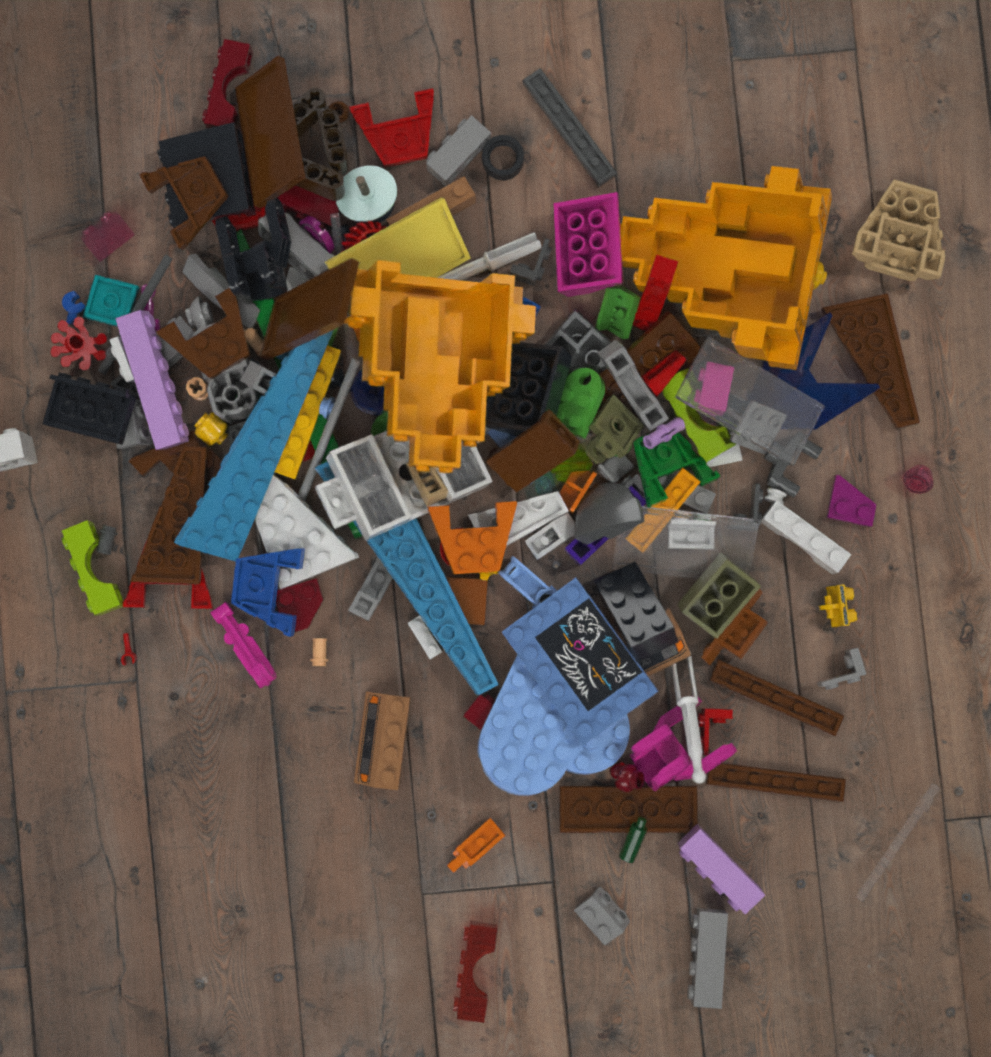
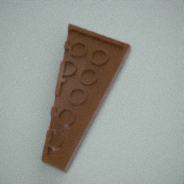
[821,293,920,429]

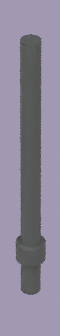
[98,254,173,375]

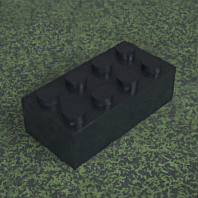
[594,561,678,662]

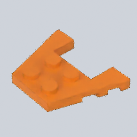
[427,501,517,574]

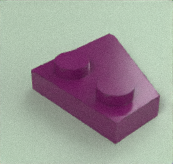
[826,475,877,527]

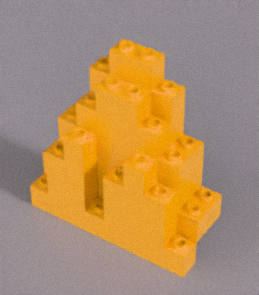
[620,166,832,370]
[345,260,536,473]

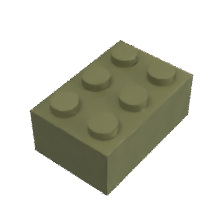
[677,552,761,639]

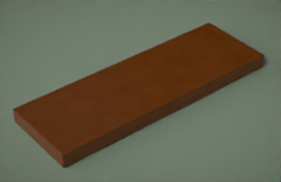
[559,786,698,833]

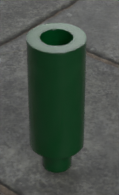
[619,817,648,863]

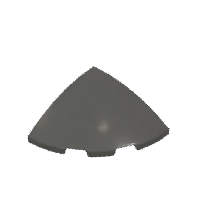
[544,308,612,378]
[574,482,644,545]

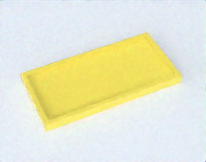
[324,197,471,278]

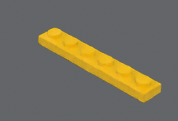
[275,346,342,479]

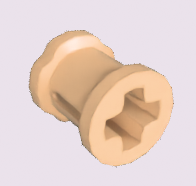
[186,377,208,401]

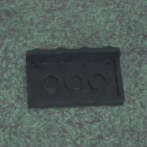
[42,372,137,445]

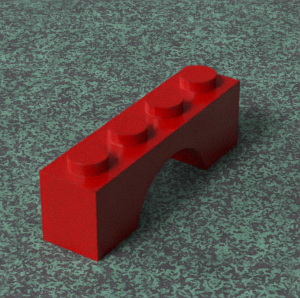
[632,254,679,331]

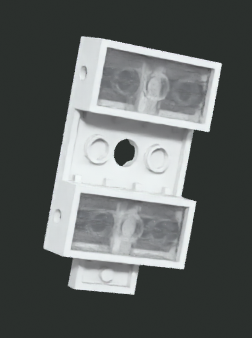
[315,431,493,541]

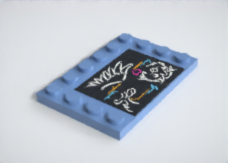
[502,578,658,746]

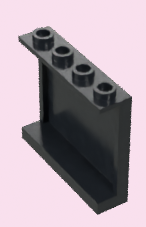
[158,122,256,228]

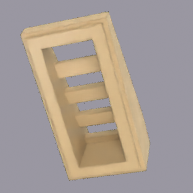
[406,462,448,507]

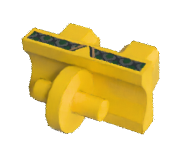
[819,584,857,627]

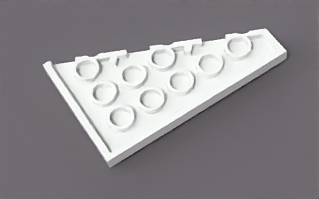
[255,472,359,589]

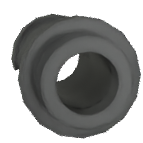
[96,525,118,555]

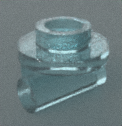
[534,473,557,496]

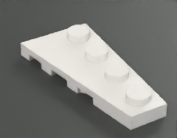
[468,491,569,546]

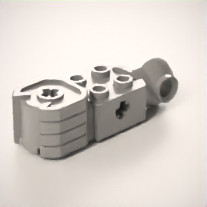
[185,296,261,424]

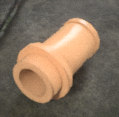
[245,328,264,356]
[310,638,328,666]

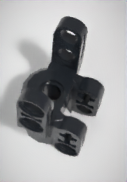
[215,198,292,301]

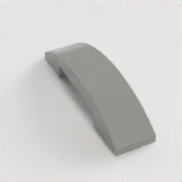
[348,557,393,621]

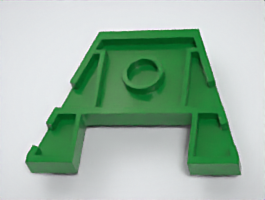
[633,432,721,508]

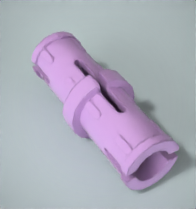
[643,417,685,449]

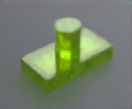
[550,449,593,482]

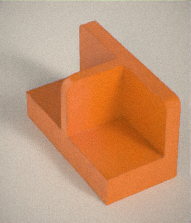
[559,464,597,514]

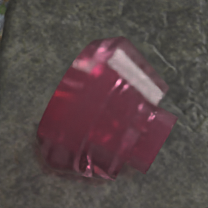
[902,465,934,494]

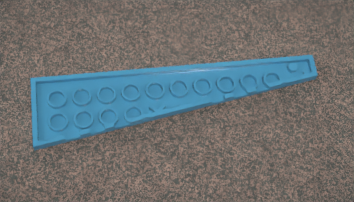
[174,330,333,562]
[315,462,499,696]

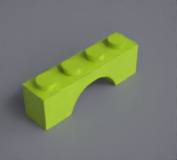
[663,368,736,463]
[61,520,124,616]

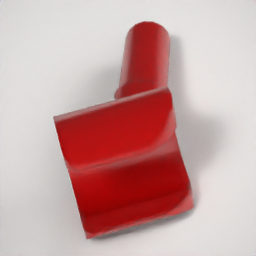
[121,633,137,666]

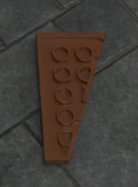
[595,311,711,417]
[130,447,208,584]

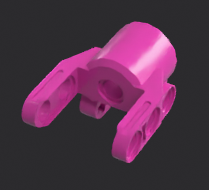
[630,695,738,791]

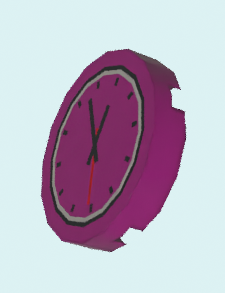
[299,216,334,254]

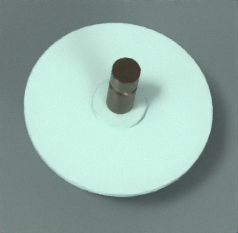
[336,166,397,223]

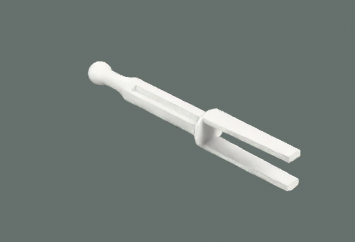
[437,232,542,281]
[671,652,706,784]

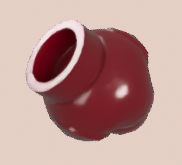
[610,762,645,793]

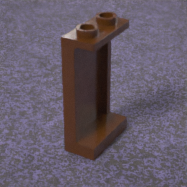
[486,409,580,493]

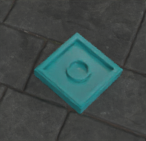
[83,275,140,327]

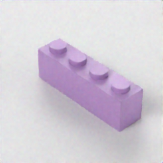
[678,824,765,914]

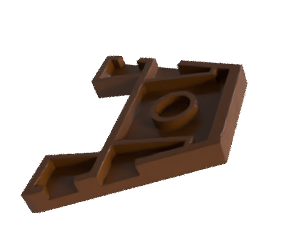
[139,156,229,250]
[157,288,250,380]
[129,430,222,493]

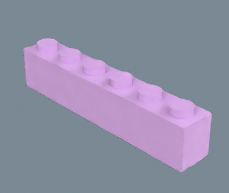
[115,310,189,450]

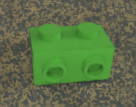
[595,286,641,339]

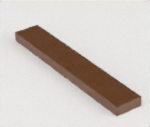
[709,659,844,737]
[706,763,846,802]

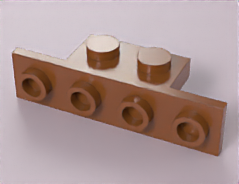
[701,589,768,666]

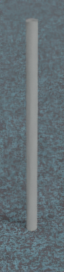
[298,358,361,501]

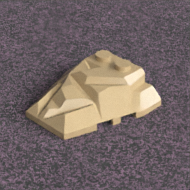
[852,180,945,281]

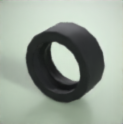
[482,135,524,181]

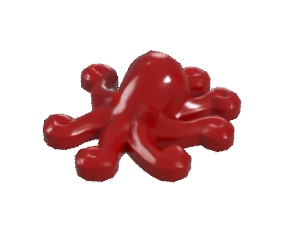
[50,317,107,371]

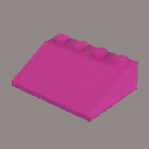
[553,192,623,297]

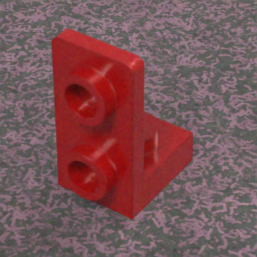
[698,708,733,755]

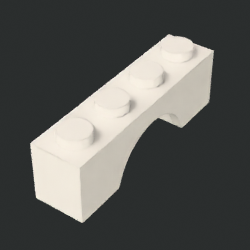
[761,501,851,574]

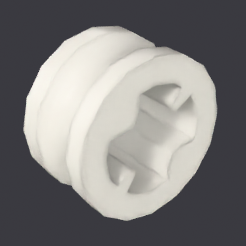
[764,488,787,504]

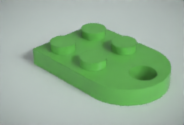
[556,368,605,439]

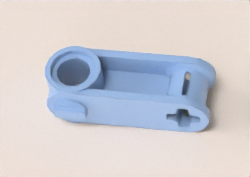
[497,556,558,608]

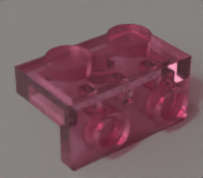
[81,211,135,262]

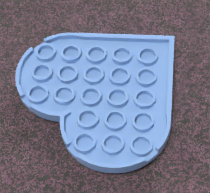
[478,654,630,796]

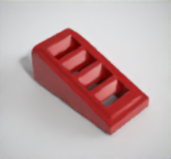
[641,350,686,397]

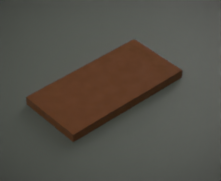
[235,56,305,208]
[260,258,360,361]

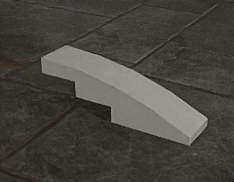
[182,254,260,328]

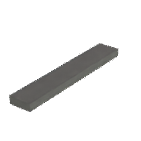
[522,68,617,188]

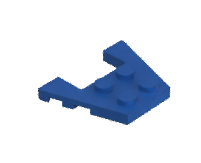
[231,548,305,637]

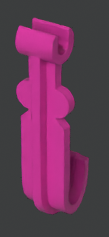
[210,602,277,689]

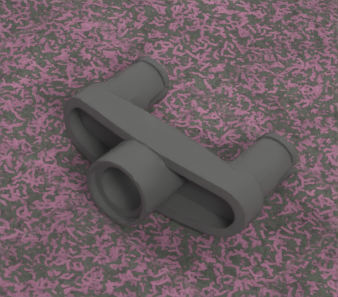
[764,431,823,498]

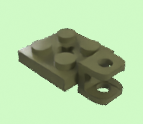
[585,394,644,464]

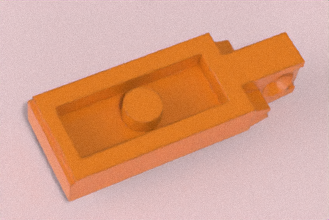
[447,817,505,873]

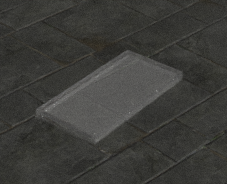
[675,337,825,466]
[612,506,759,579]

